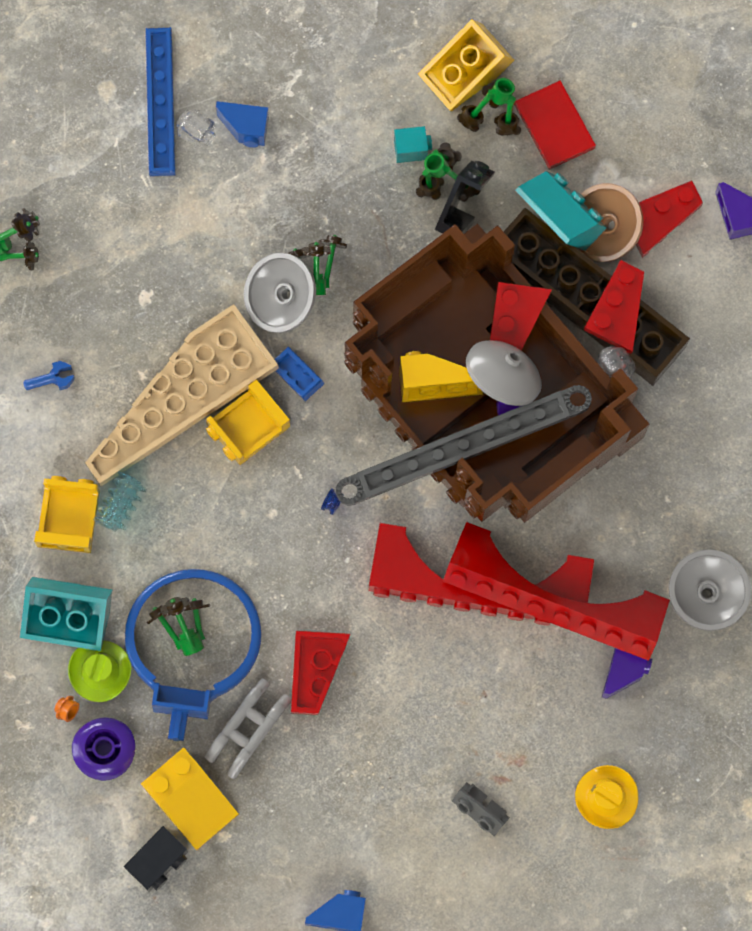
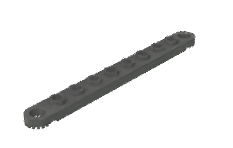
[336,385,592,506]

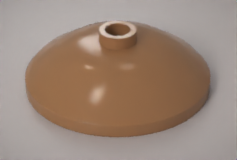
[576,183,643,262]

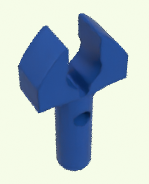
[23,361,75,390]

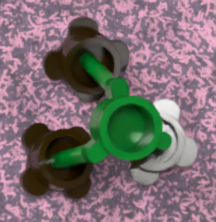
[457,78,521,136]
[416,142,481,202]

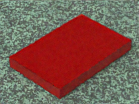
[514,80,596,170]

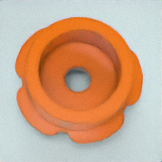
[54,695,80,722]

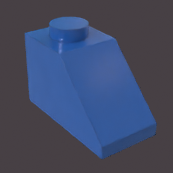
[216,101,269,148]
[305,890,366,931]

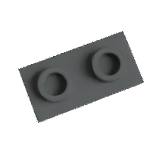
[452,782,510,837]

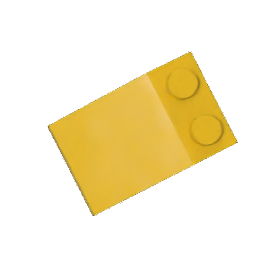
[418,19,514,111]
[399,351,483,402]
[141,747,239,851]

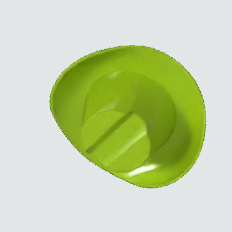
[68,640,131,702]

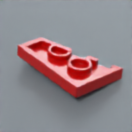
[490,282,552,350]

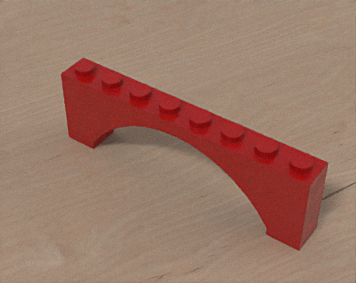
[443,522,670,661]
[368,523,594,629]

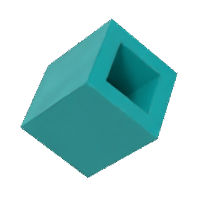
[394,126,432,163]

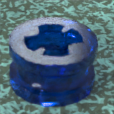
[321,488,344,516]

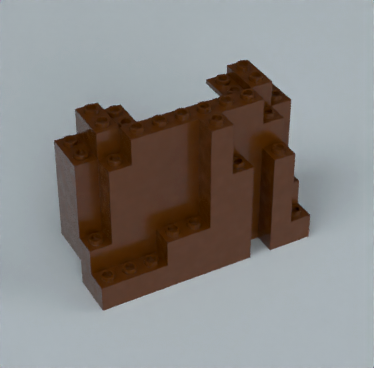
[344,223,650,523]

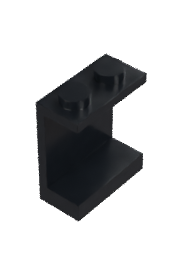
[434,160,495,234]

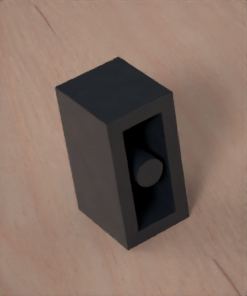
[123,826,188,892]

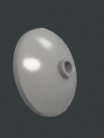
[244,253,316,333]
[466,340,542,406]
[669,550,751,631]

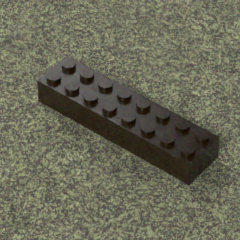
[504,208,690,386]

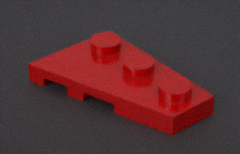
[636,180,703,258]
[584,260,644,354]
[291,631,350,715]

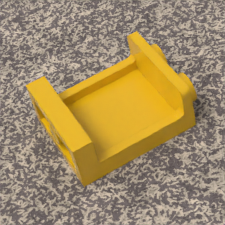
[206,380,290,465]
[34,476,100,553]

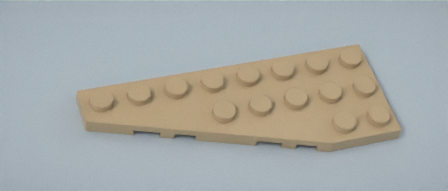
[85,304,279,487]

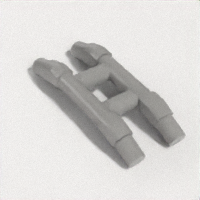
[204,679,292,779]

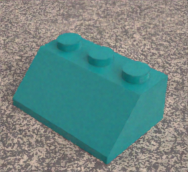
[515,171,607,251]
[20,577,113,651]

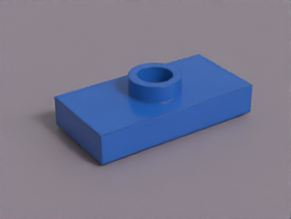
[274,346,324,401]

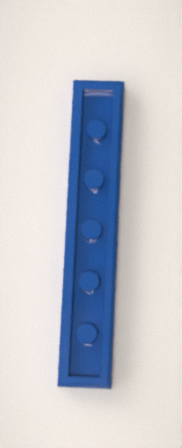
[146,27,176,176]

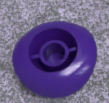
[72,717,136,781]

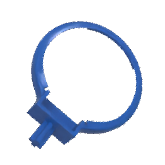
[125,569,261,742]

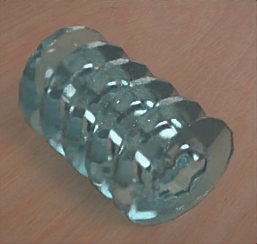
[93,471,147,532]

